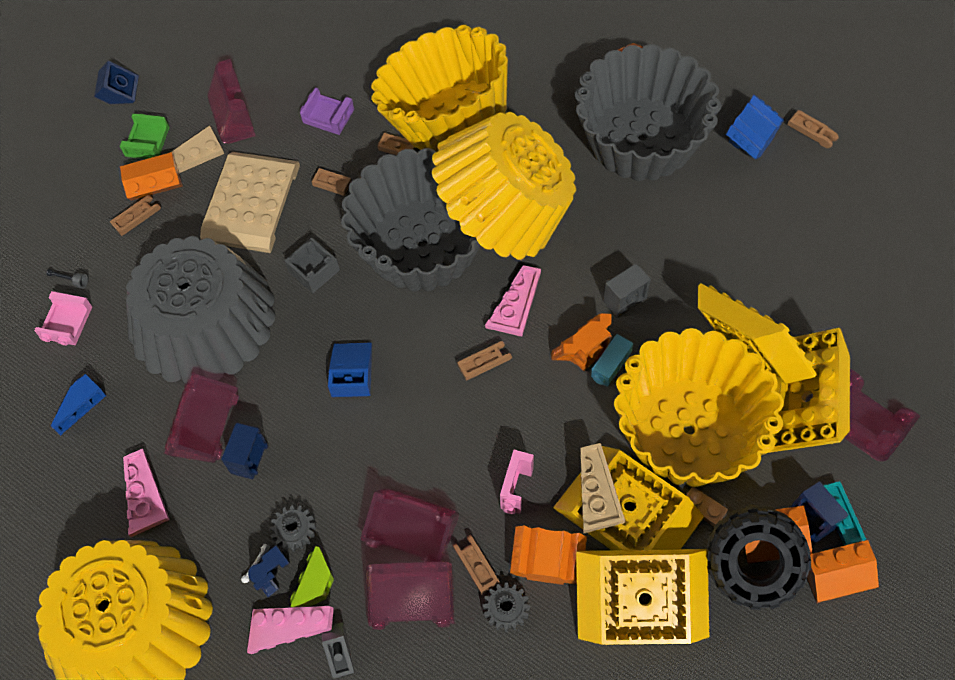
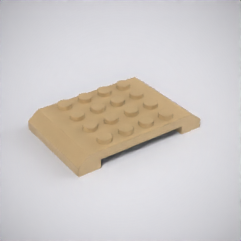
[200,152,300,253]

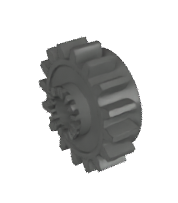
[269,505,316,552]
[483,583,530,632]

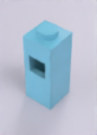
[591,334,633,387]

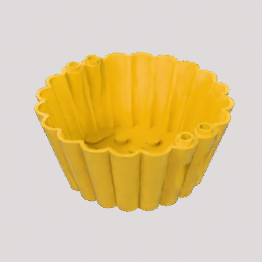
[371,25,508,152]
[432,112,576,260]
[614,328,784,487]
[36,540,213,680]

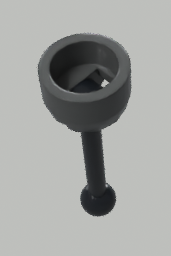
[46,269,88,289]

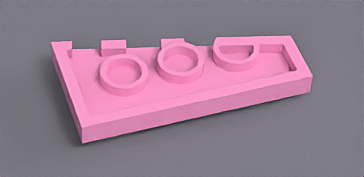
[485,265,541,337]
[123,449,170,537]
[247,606,334,654]

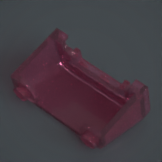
[207,59,256,144]
[844,369,920,462]
[163,373,239,463]
[360,488,459,568]
[366,562,455,630]

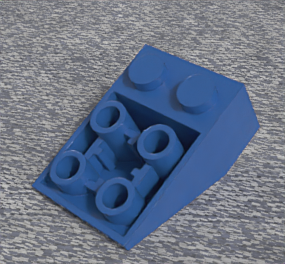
[328,343,372,397]

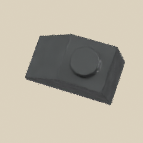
[322,622,354,679]

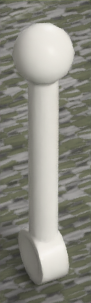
[241,544,270,583]

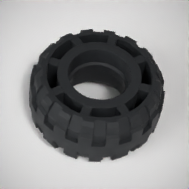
[707,505,811,610]

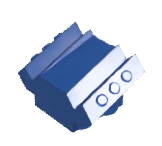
[726,95,784,159]

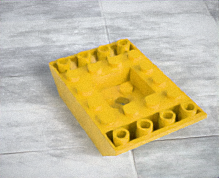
[698,283,817,384]
[769,328,850,453]
[553,446,704,550]
[576,549,709,645]

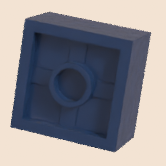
[221,423,268,480]
[789,481,849,545]

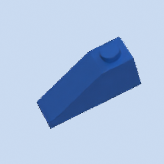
[51,374,106,436]

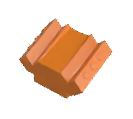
[551,313,612,371]
[510,525,587,585]

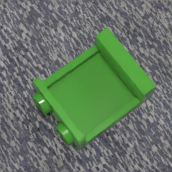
[120,114,170,159]

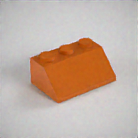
[120,152,183,201]
[744,506,813,564]
[807,540,879,603]

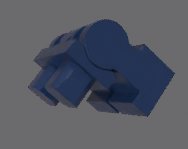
[248,546,290,597]

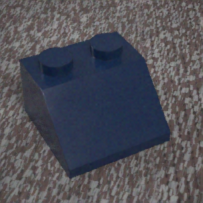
[94,61,139,104]

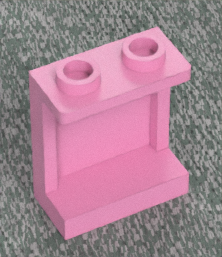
[34,291,92,346]
[500,450,534,514]

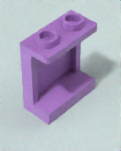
[300,88,354,135]

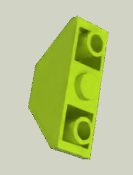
[290,547,334,608]

